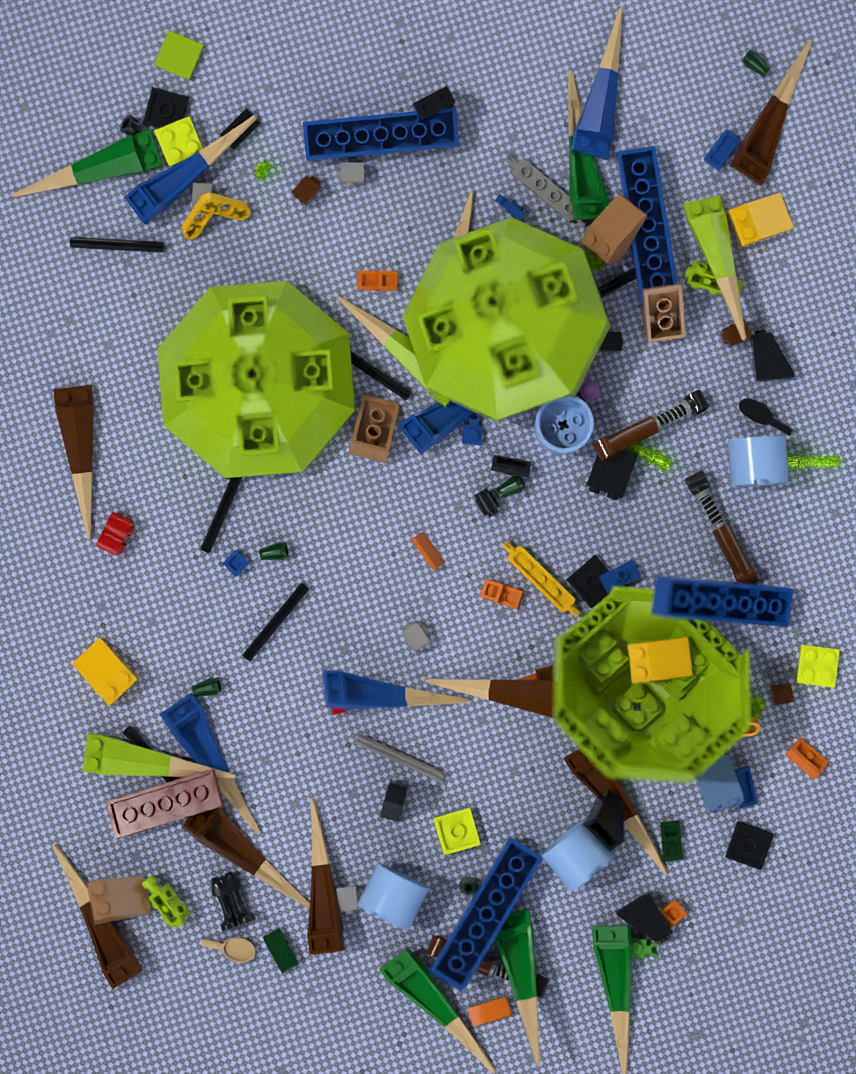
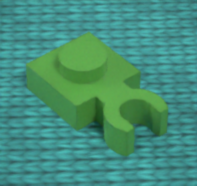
[631,937,660,959]

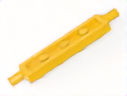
[502,540,581,618]

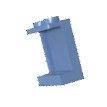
[696,754,744,813]

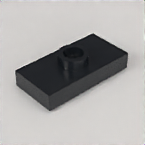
[491,455,531,478]

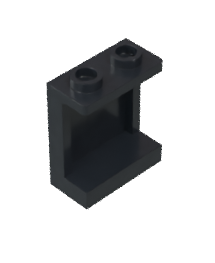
[411,86,455,120]
[586,450,638,501]

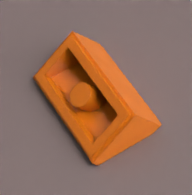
[412,532,445,570]
[785,737,829,779]

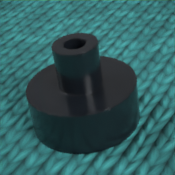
[120,115,141,136]

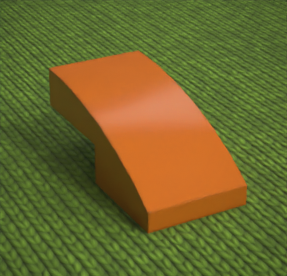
[356,270,398,291]
[480,579,524,610]
[660,899,687,928]
[467,996,512,1027]

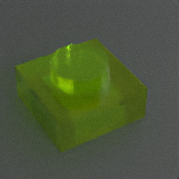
[254,160,272,182]
[586,249,604,272]
[750,695,766,719]

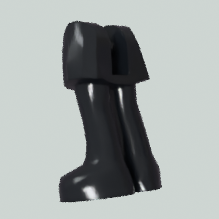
[211,871,256,931]

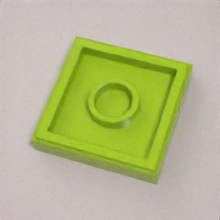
[154,30,204,81]

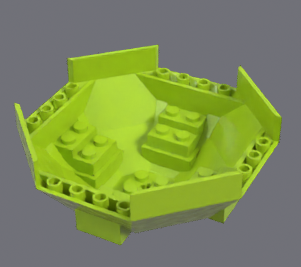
[402,217,611,424]
[157,281,356,479]
[553,586,750,783]

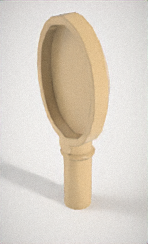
[201,937,255,963]

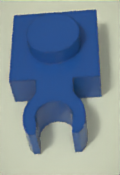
[495,194,525,221]
[462,414,483,446]

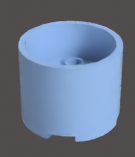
[534,395,594,455]
[728,436,789,487]
[541,819,615,891]
[357,863,430,930]

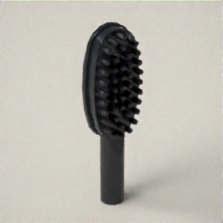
[739,398,793,436]

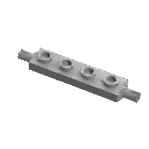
[505,155,588,227]

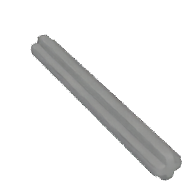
[356,735,445,782]

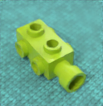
[684,260,743,295]
[141,874,191,928]

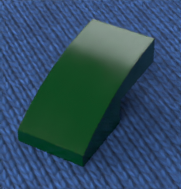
[660,820,683,862]
[263,928,299,974]

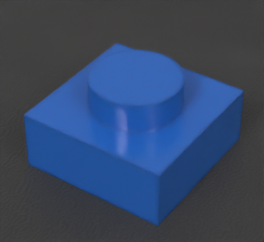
[222,550,249,577]

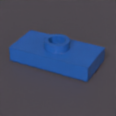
[703,129,741,171]
[599,560,641,594]
[735,766,757,808]

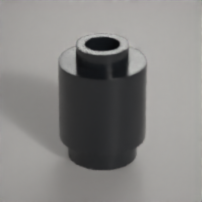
[474,488,500,518]

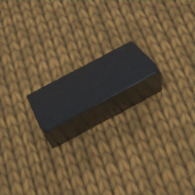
[220,108,261,150]

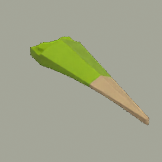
[682,196,746,341]
[338,297,451,408]
[82,733,237,778]

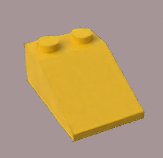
[727,193,794,249]
[72,637,139,706]
[628,637,693,683]

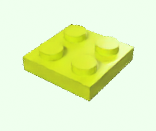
[154,116,203,166]
[796,645,840,688]
[433,807,481,855]

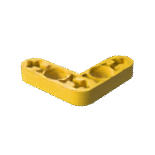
[181,193,251,240]

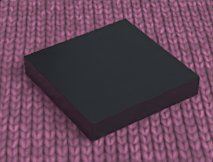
[142,87,190,128]
[566,555,609,609]
[725,821,774,870]

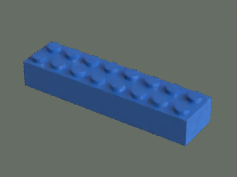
[303,107,459,161]
[616,146,678,306]
[651,575,794,627]
[428,837,543,992]

